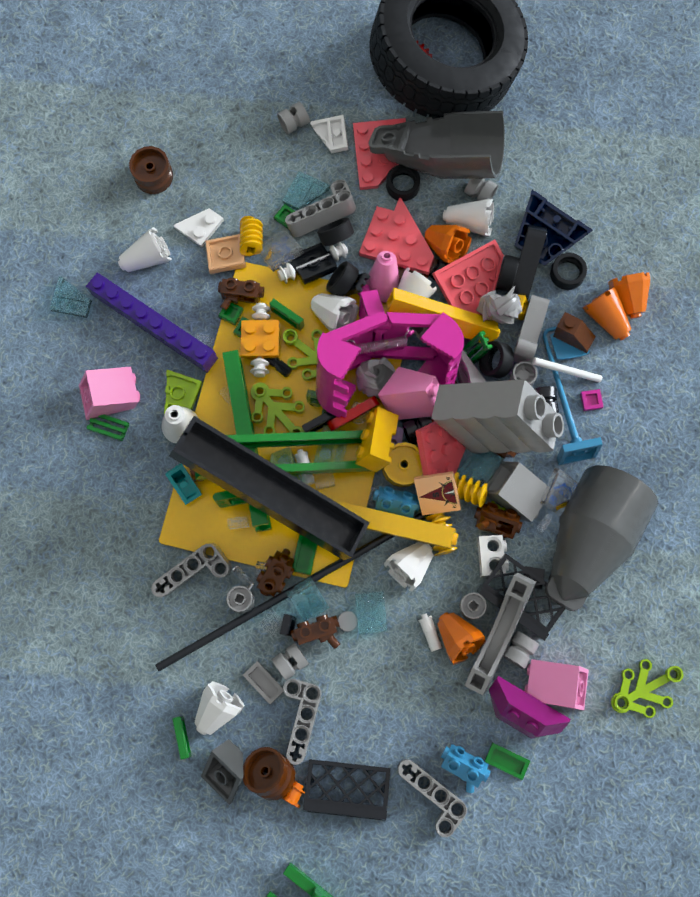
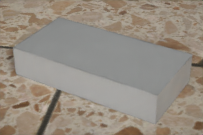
[243,661,284,705]

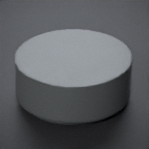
[338,611,358,632]

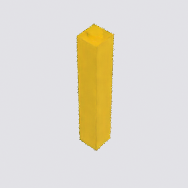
[386,288,500,342]
[338,501,458,550]

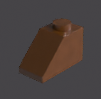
[553,312,596,353]

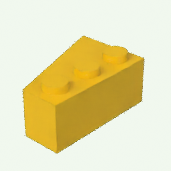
[355,407,399,472]

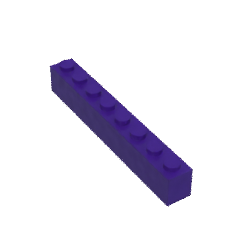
[86,272,218,373]

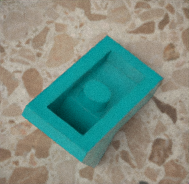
[165,464,202,505]

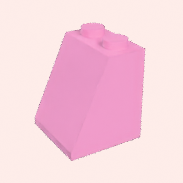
[79,367,140,420]
[378,367,439,420]
[524,659,589,710]

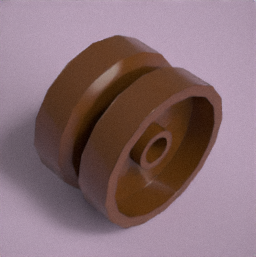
[129,146,173,194]
[243,747,295,801]

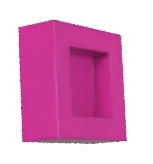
[580,389,603,411]

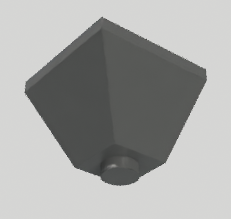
[201,739,243,805]

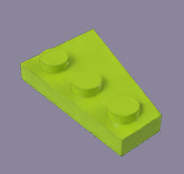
[164,370,203,414]

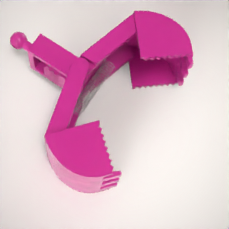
[316,284,464,418]

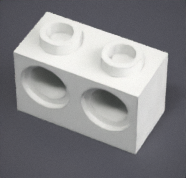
[477,535,509,578]

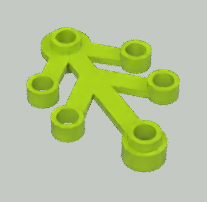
[283,329,322,381]
[251,383,305,434]
[611,659,684,718]

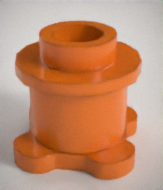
[281,781,305,808]

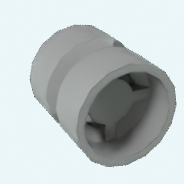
[277,102,310,135]
[464,179,498,201]
[509,361,538,386]
[226,586,255,614]
[459,592,487,620]
[503,631,539,670]
[271,642,309,681]

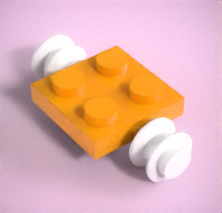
[240,303,280,377]

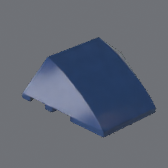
[514,189,593,266]

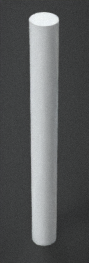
[532,357,602,383]

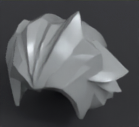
[476,286,522,324]
[356,357,395,399]

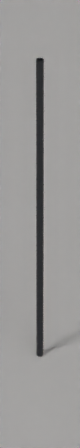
[155,478,485,671]

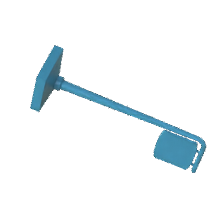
[543,326,603,465]

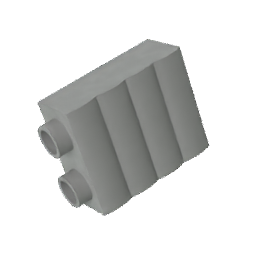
[431,379,564,453]

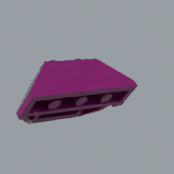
[489,676,571,739]

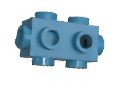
[372,486,420,518]
[441,744,491,793]

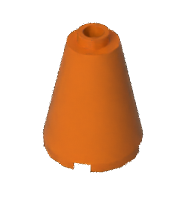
[583,287,631,340]

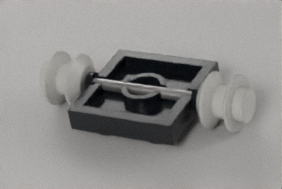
[277,242,348,285]

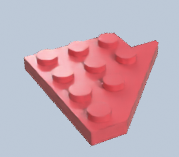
[353,118,406,190]
[359,198,434,275]
[432,239,504,316]
[415,421,466,476]

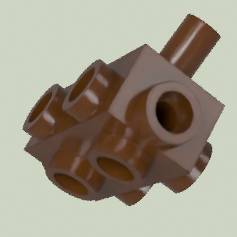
[218,278,264,311]
[474,502,523,539]
[256,549,294,597]
[290,614,340,649]

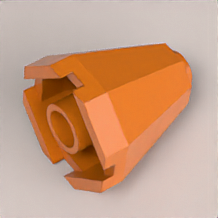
[425,225,471,263]
[608,272,650,319]
[437,612,486,665]

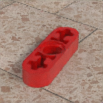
[327,396,379,431]

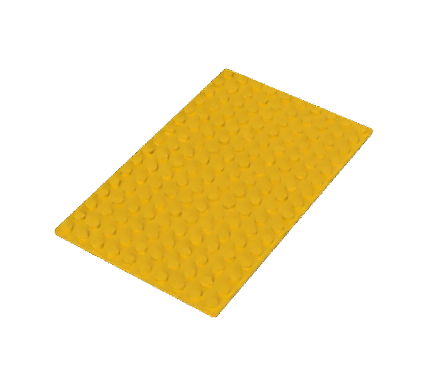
[159,262,410,588]

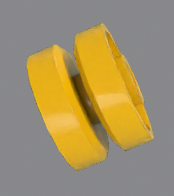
[382,442,423,488]

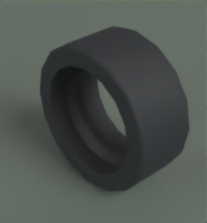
[386,165,420,201]
[317,218,354,246]
[550,252,587,290]
[496,255,520,292]
[326,261,359,296]
[478,341,514,379]

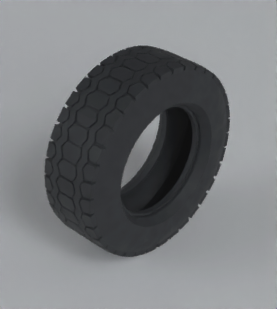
[369,0,528,119]

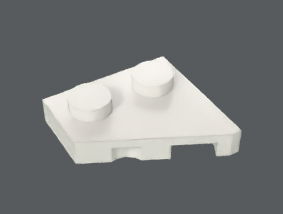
[310,115,349,154]
[174,208,224,247]

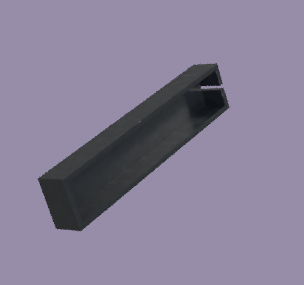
[169,416,370,560]

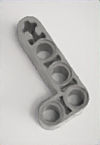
[285,180,356,237]
[514,295,550,363]
[151,543,232,597]
[283,679,322,765]
[398,759,467,837]

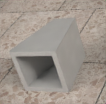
[487,461,552,522]

